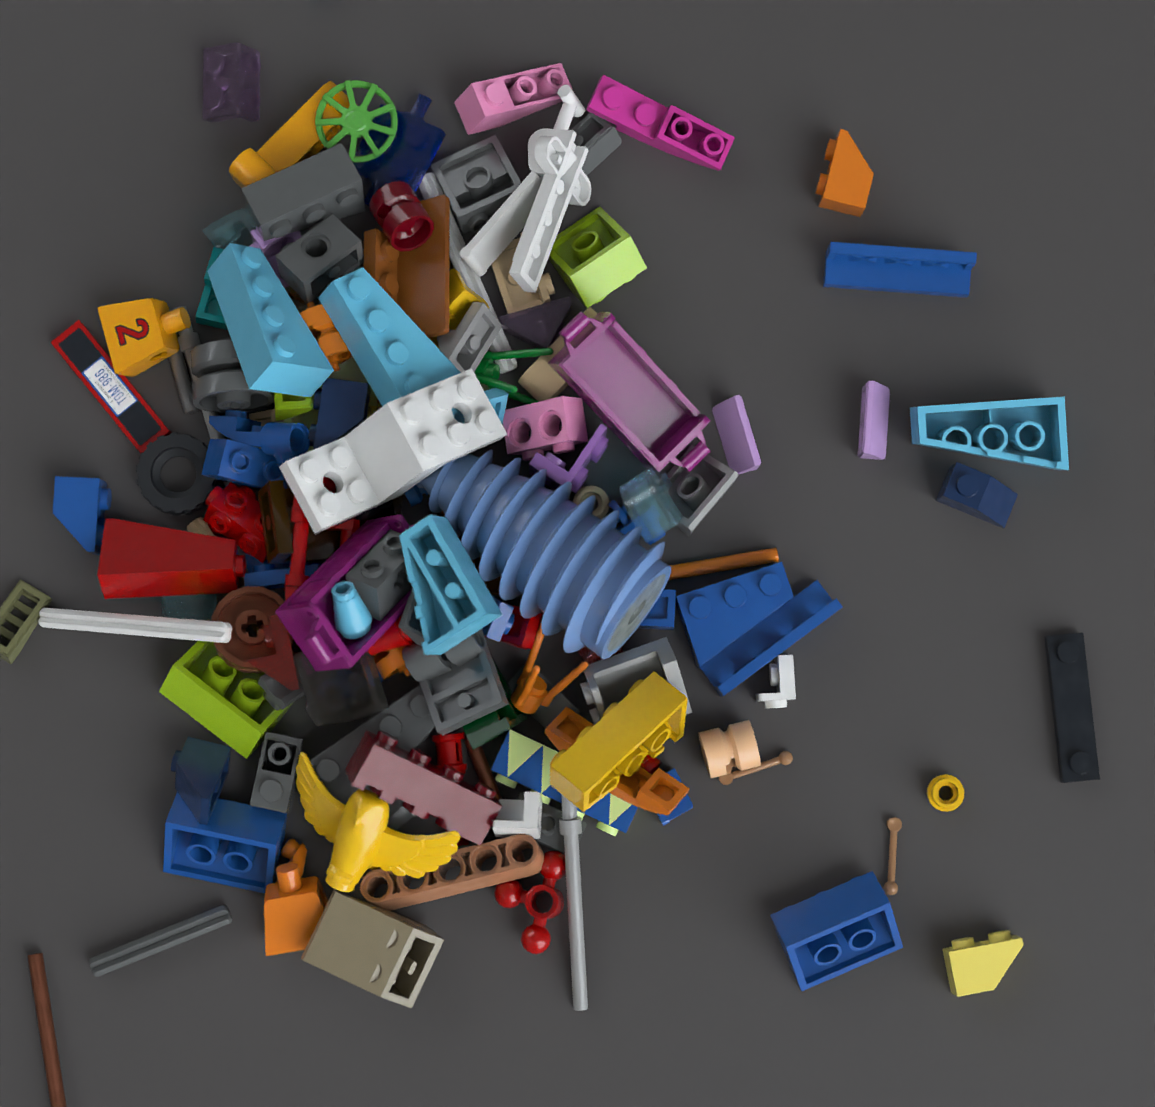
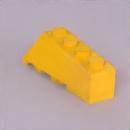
[550,671,687,812]

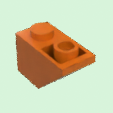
[815,129,874,217]

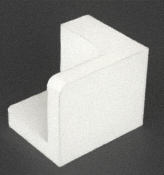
[493,792,542,839]

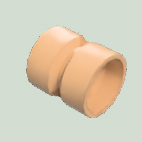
[698,720,761,779]

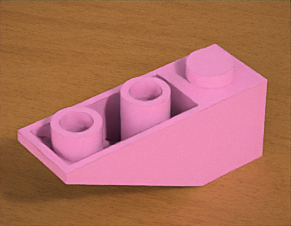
[454,63,573,135]

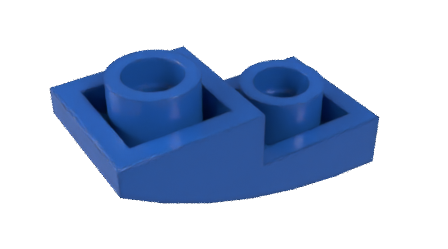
[209,410,263,448]

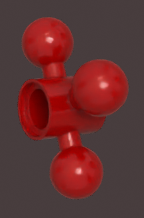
[494,850,566,954]

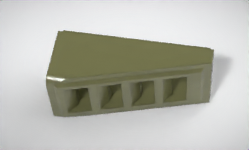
[0,579,52,664]

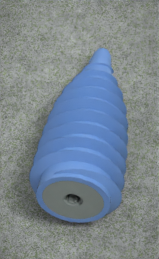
[416,450,671,659]

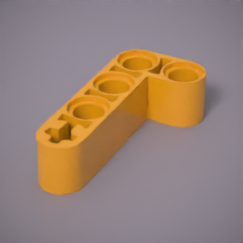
[229,81,357,188]

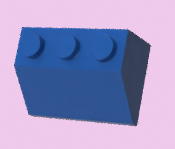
[163,792,287,893]
[770,871,903,992]

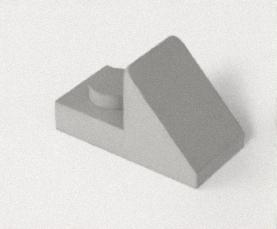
[436,302,502,373]

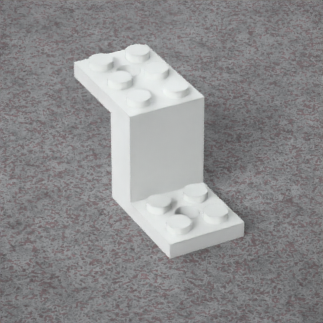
[279,368,507,534]

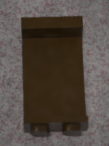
[258,480,403,564]

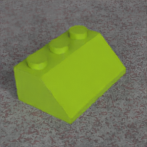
[159,641,295,759]

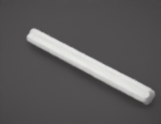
[417,172,517,374]
[38,607,232,643]

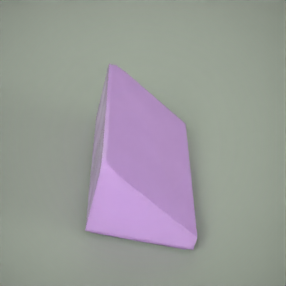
[858,381,890,460]
[712,395,761,474]

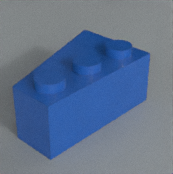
[675,562,794,668]

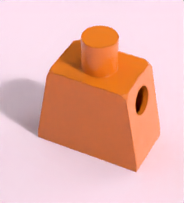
[264,863,328,956]

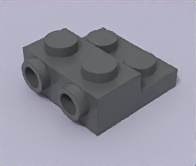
[430,134,521,234]

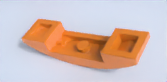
[545,706,690,816]

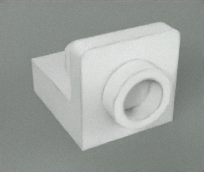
[755,654,796,709]

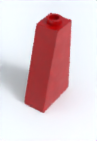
[97,518,246,599]

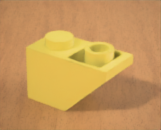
[942,930,1024,997]

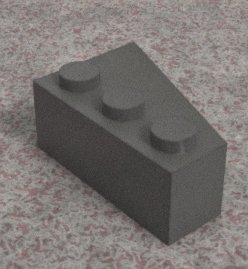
[241,143,365,241]

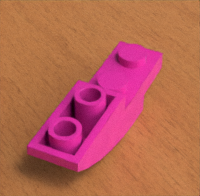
[586,75,735,171]

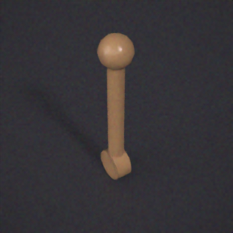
[719,751,793,785]
[883,817,902,895]

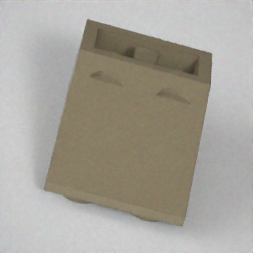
[301,890,444,1008]

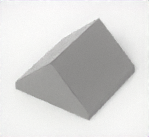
[646,445,739,537]

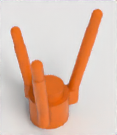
[511,621,588,714]

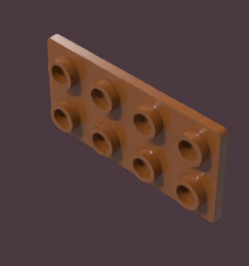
[363,195,450,338]

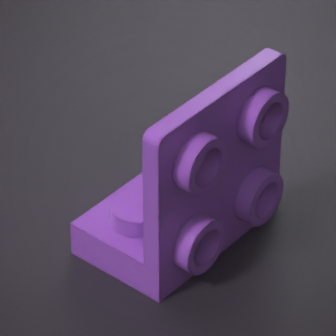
[529,423,609,494]

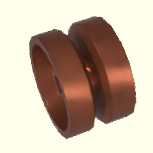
[211,586,293,673]

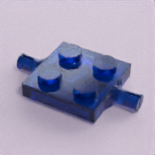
[353,94,446,207]

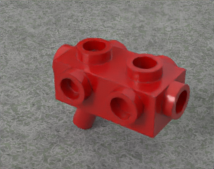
[203,482,267,563]

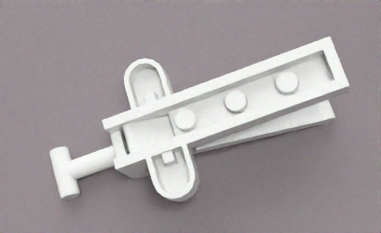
[460,85,591,293]

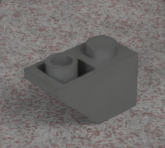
[249,732,303,813]

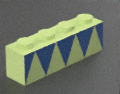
[491,729,638,836]

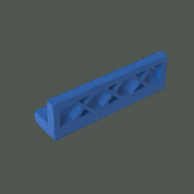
[823,242,977,298]
[699,580,843,697]

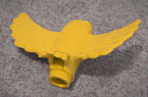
[296,752,460,892]

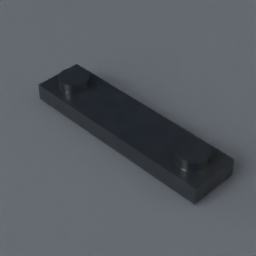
[1044,633,1100,783]

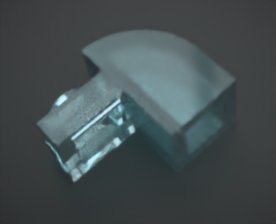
[620,467,683,543]

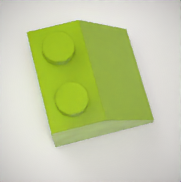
[548,206,647,308]

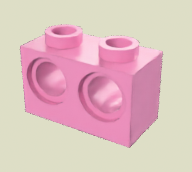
[503,396,588,461]

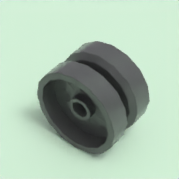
[190,340,274,413]

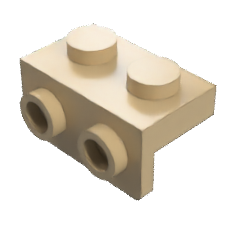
[491,233,555,320]

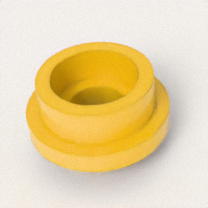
[927,774,964,812]

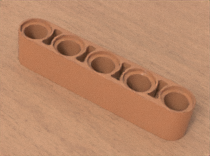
[360,834,544,911]

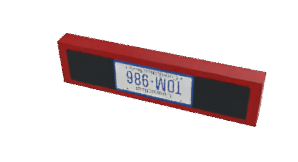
[50,320,171,454]

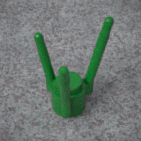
[474,348,554,404]

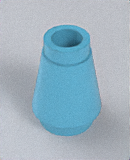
[331,581,372,639]

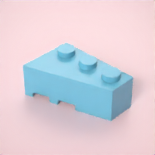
[399,514,503,655]

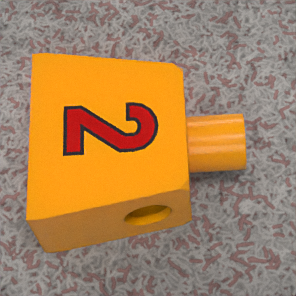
[97,298,191,377]

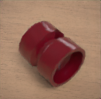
[369,181,434,252]

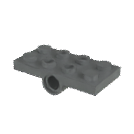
[402,629,509,735]

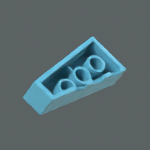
[207,243,334,397]
[318,267,461,407]
[910,396,1069,470]

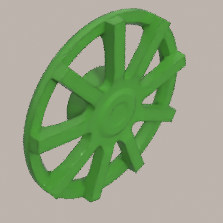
[315,80,398,163]

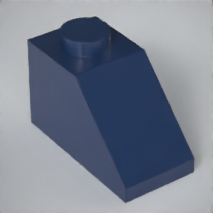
[936,462,1018,528]
[171,737,231,825]

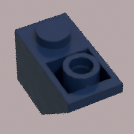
[308,378,371,450]

